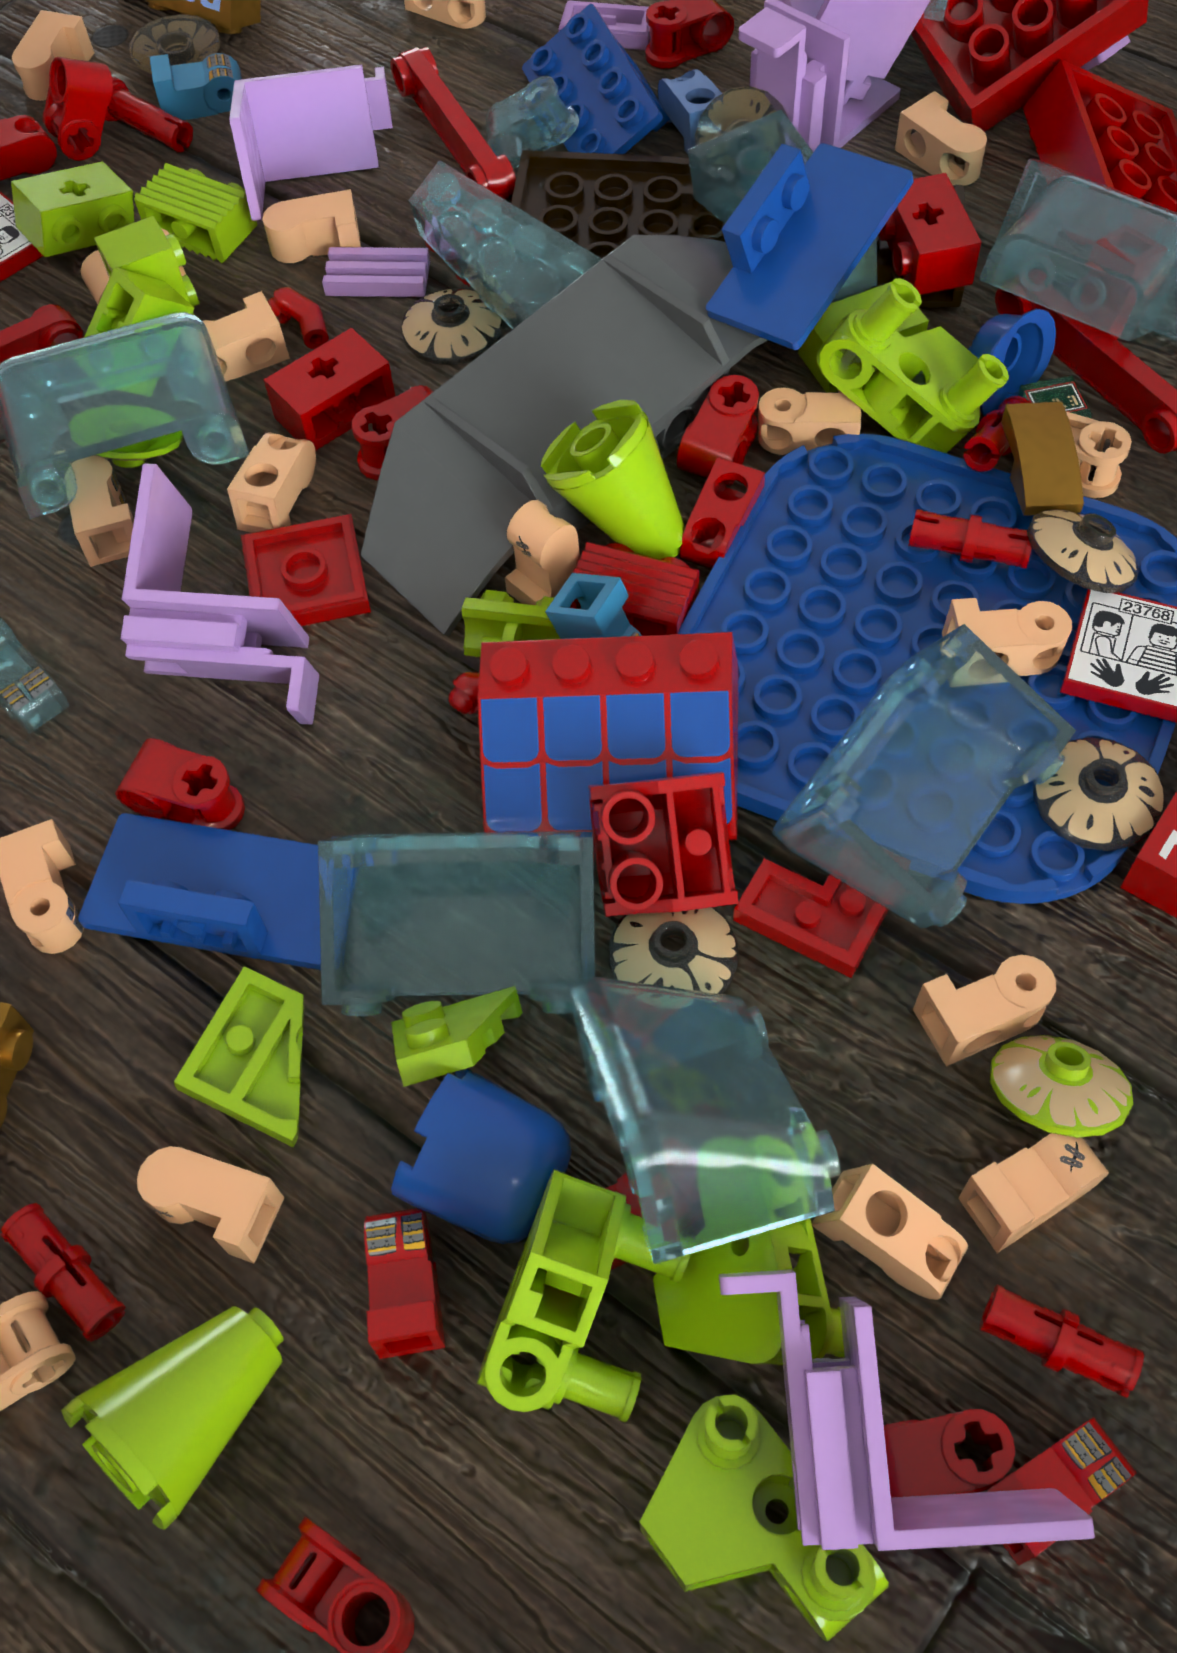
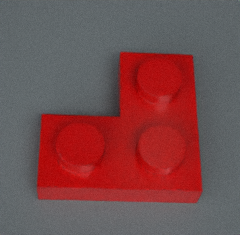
[733,836,911,979]

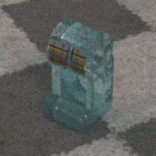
[0,617,70,735]

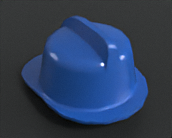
[968,308,1056,416]

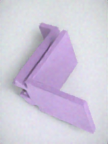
[738,0,901,165]
[779,0,931,105]
[229,64,393,221]
[120,463,319,725]
[719,1269,1095,1551]

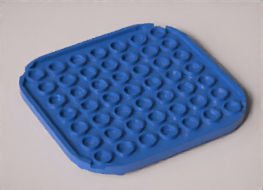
[678,434,1177,904]

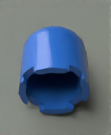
[391,1068,572,1244]

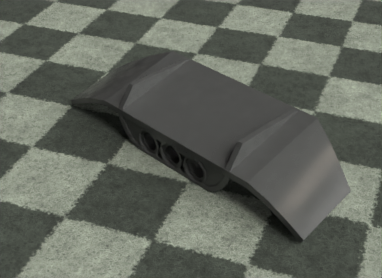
[361,235,768,636]

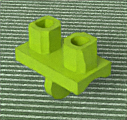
[462,590,560,657]

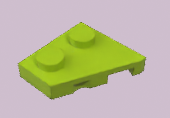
[174,966,304,1147]
[391,986,523,1087]

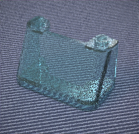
[0,312,250,519]
[772,624,1076,928]
[318,831,596,1016]
[567,977,841,1264]

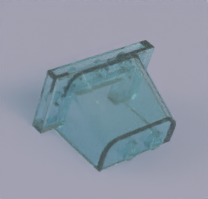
[979,159,1177,341]

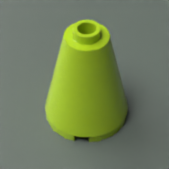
[541,400,685,560]
[61,1306,284,1530]

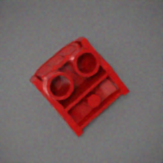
[588,771,739,917]

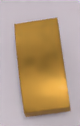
[1001,402,1084,516]

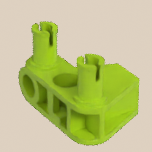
[816,278,1009,453]
[653,1126,845,1366]
[477,1169,694,1423]
[640,1394,889,1642]

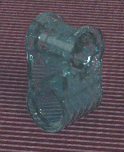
[486,76,579,168]

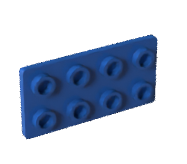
[522,4,670,154]
[706,143,914,350]
[78,813,359,970]

